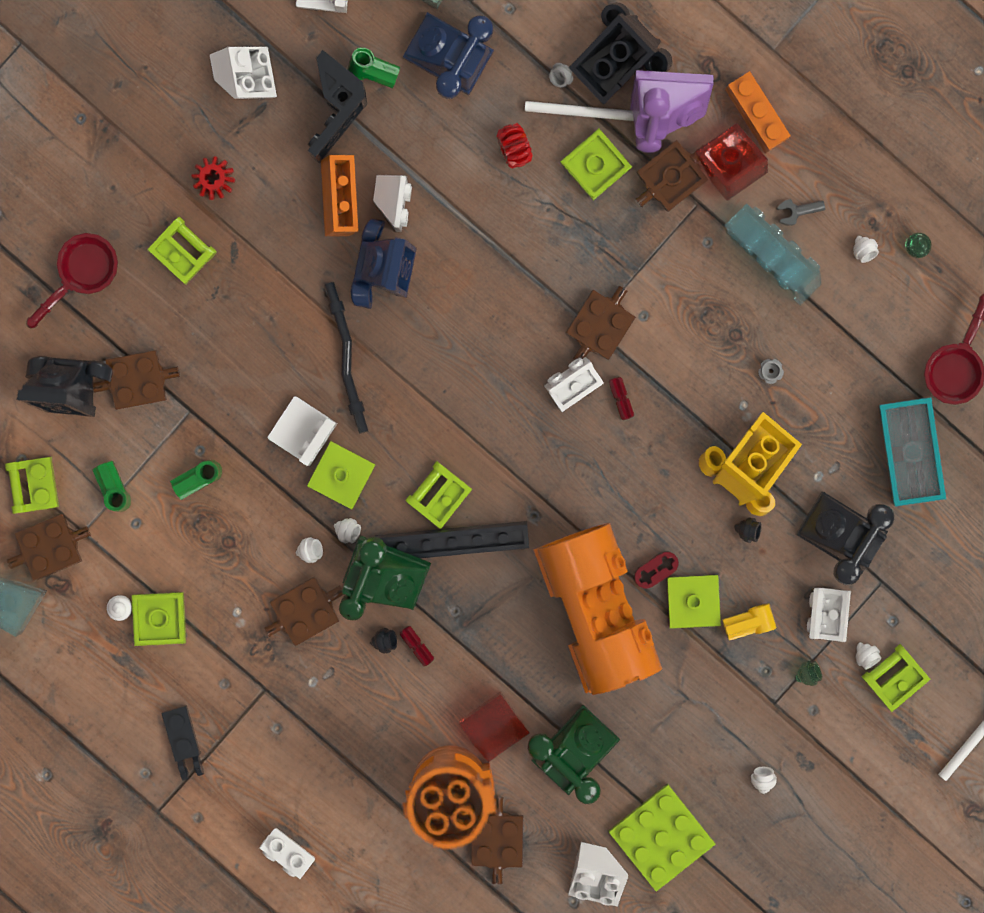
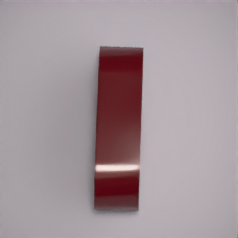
[634,551,679,589]

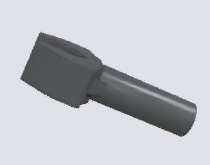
[776,199,825,226]

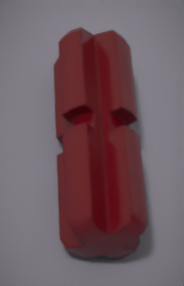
[609,377,634,420]
[400,626,434,667]

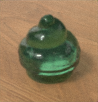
[905,233,932,258]
[795,661,822,686]

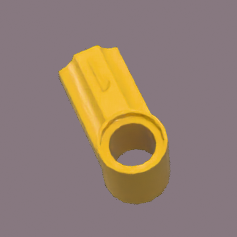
[722,603,777,641]

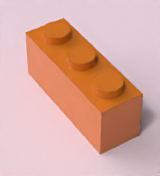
[725,71,791,154]
[321,155,358,236]

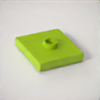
[560,129,632,201]
[307,441,376,509]
[667,575,721,628]
[132,592,186,646]

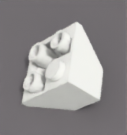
[210,47,277,99]
[373,175,412,232]
[568,842,628,906]

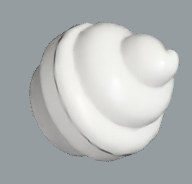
[853,236,879,263]
[334,518,361,543]
[296,537,323,563]
[107,595,132,621]
[856,643,881,670]
[751,767,777,794]

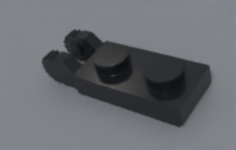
[161,705,204,781]

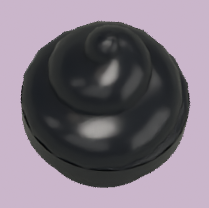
[734,517,762,543]
[370,628,397,654]

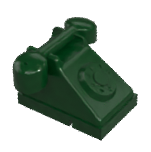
[339,535,431,621]
[528,704,620,804]

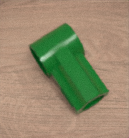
[347,47,400,89]
[170,460,222,500]
[92,461,131,512]

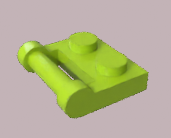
[148,217,217,285]
[5,457,59,514]
[405,461,472,529]
[861,644,931,712]

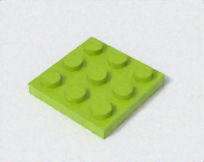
[608,783,716,892]

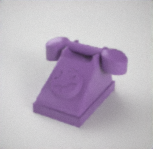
[630,70,713,153]

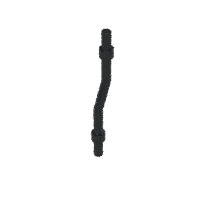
[325,282,369,434]

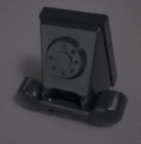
[569,2,672,105]
[17,356,113,417]
[795,492,895,585]

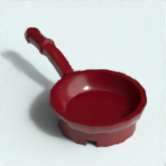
[26,233,118,328]
[924,294,984,405]

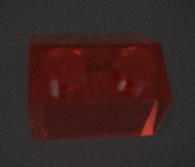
[695,123,768,201]
[459,691,530,762]

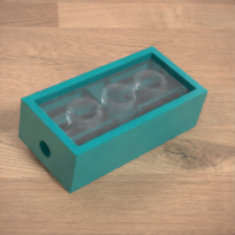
[879,397,946,506]

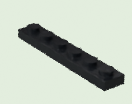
[375,521,529,558]

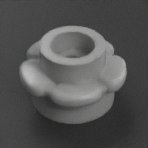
[549,63,573,87]
[758,359,784,384]

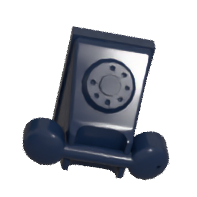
[403,12,494,99]
[350,219,417,309]

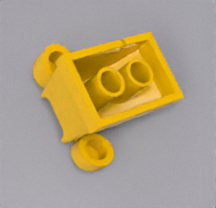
[699,412,802,516]

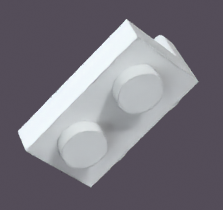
[544,357,604,412]
[807,588,851,642]
[260,828,315,879]

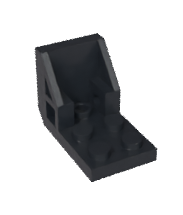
[308,50,367,164]

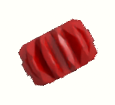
[497,123,533,169]
[191,156,236,200]

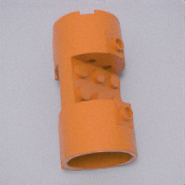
[533,523,662,695]
[402,746,496,849]

